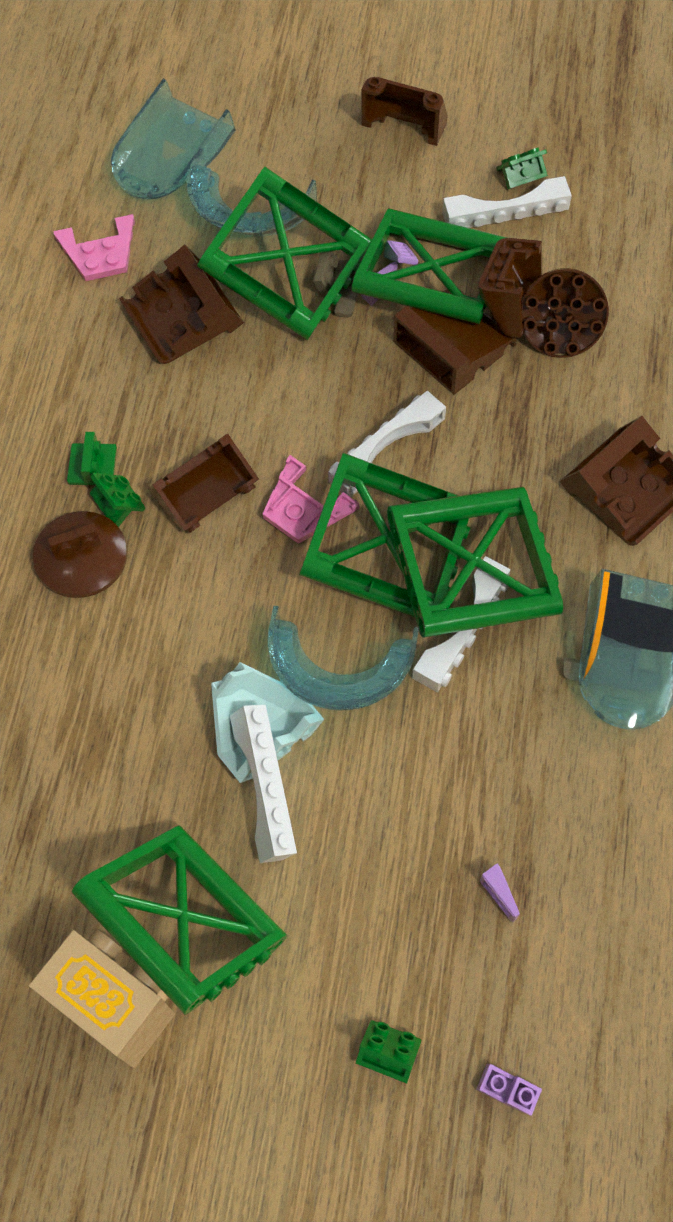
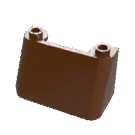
[361,77,448,146]
[478,238,542,338]
[148,433,259,533]

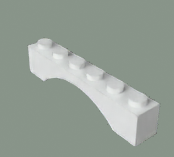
[442,176,572,228]
[328,391,446,497]
[412,556,510,693]
[230,705,297,863]

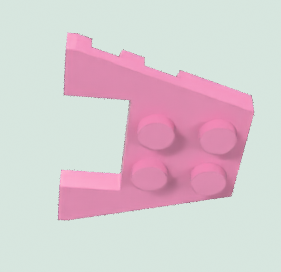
[53,214,135,281]
[263,455,359,544]

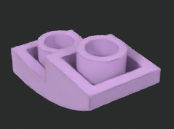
[476,1064,542,1116]

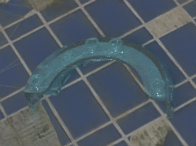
[187,148,317,236]
[268,606,419,710]

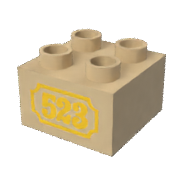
[29,929,175,1069]

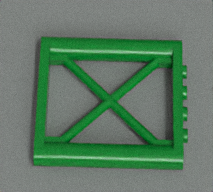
[197,167,372,341]
[352,208,507,324]
[299,453,470,617]
[387,487,563,638]
[72,825,288,1015]

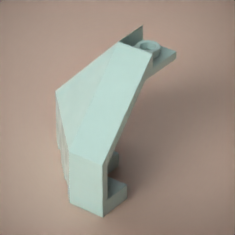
[211,662,324,783]

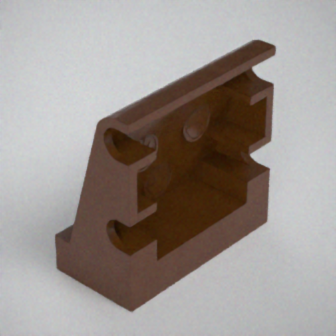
[119,244,244,364]
[393,289,517,395]
[559,416,673,546]

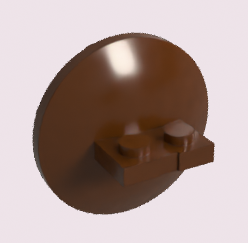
[521,268,609,358]
[33,511,127,598]

